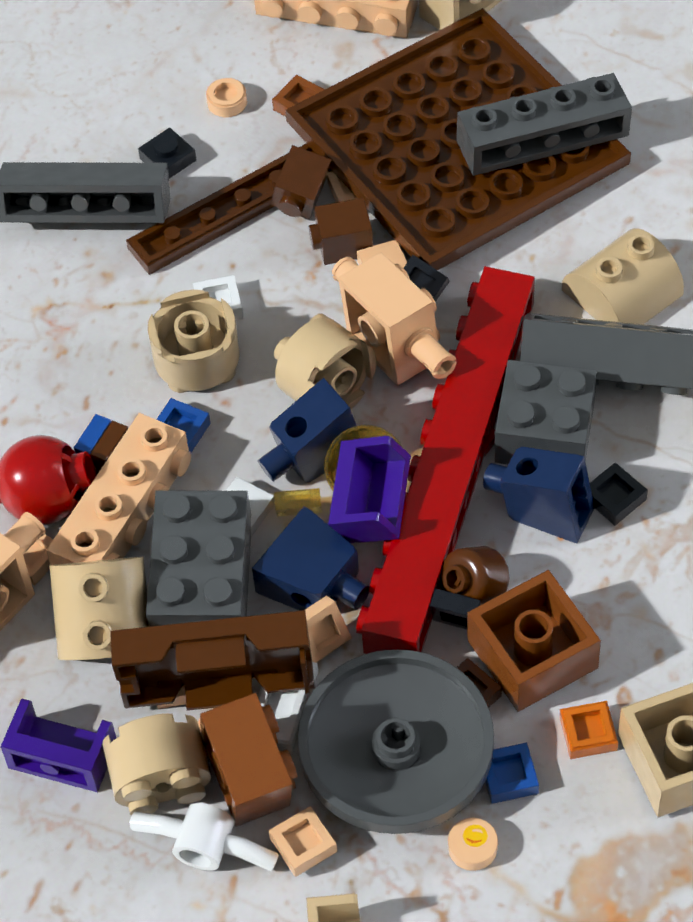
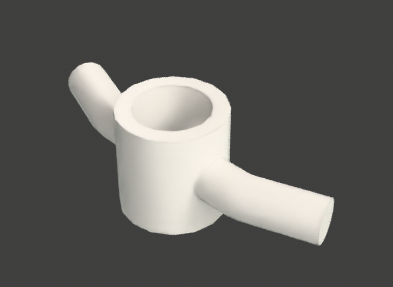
[130,803,279,872]

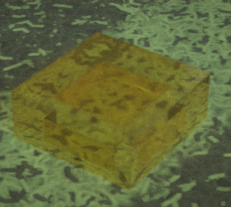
[274,488,322,517]

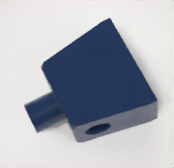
[257,378,362,483]
[483,447,595,543]
[252,506,370,611]

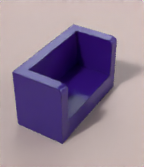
[328,436,411,543]
[0,699,116,793]

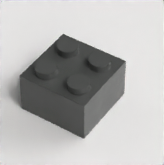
[494,360,597,465]

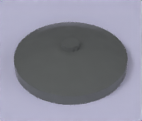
[298,649,494,834]

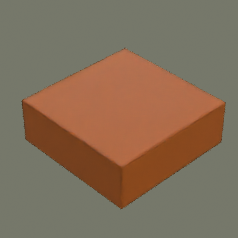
[559,701,618,759]

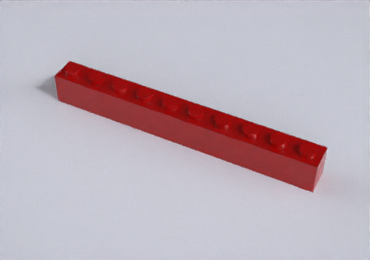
[356,266,535,654]

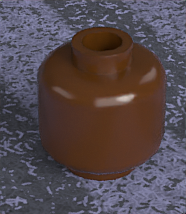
[440,546,510,605]

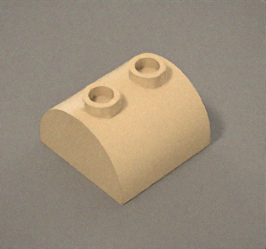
[562,228,684,324]
[49,556,149,660]

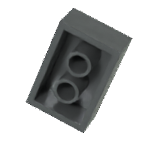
[146,490,251,627]

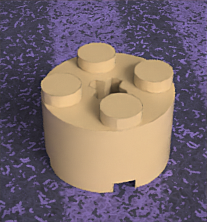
[148,290,240,393]
[274,313,377,409]
[102,713,211,816]

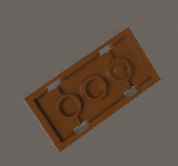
[110,610,315,711]

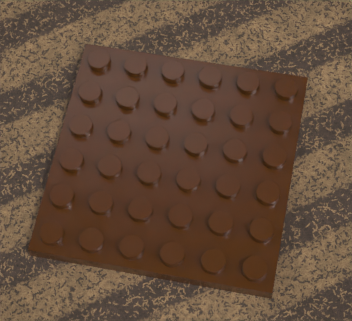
[286,8,631,271]

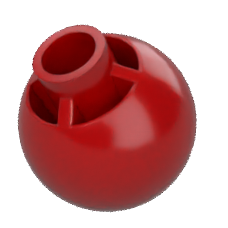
[0,435,96,525]

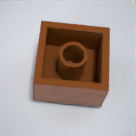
[467,569,601,712]
[200,693,298,827]

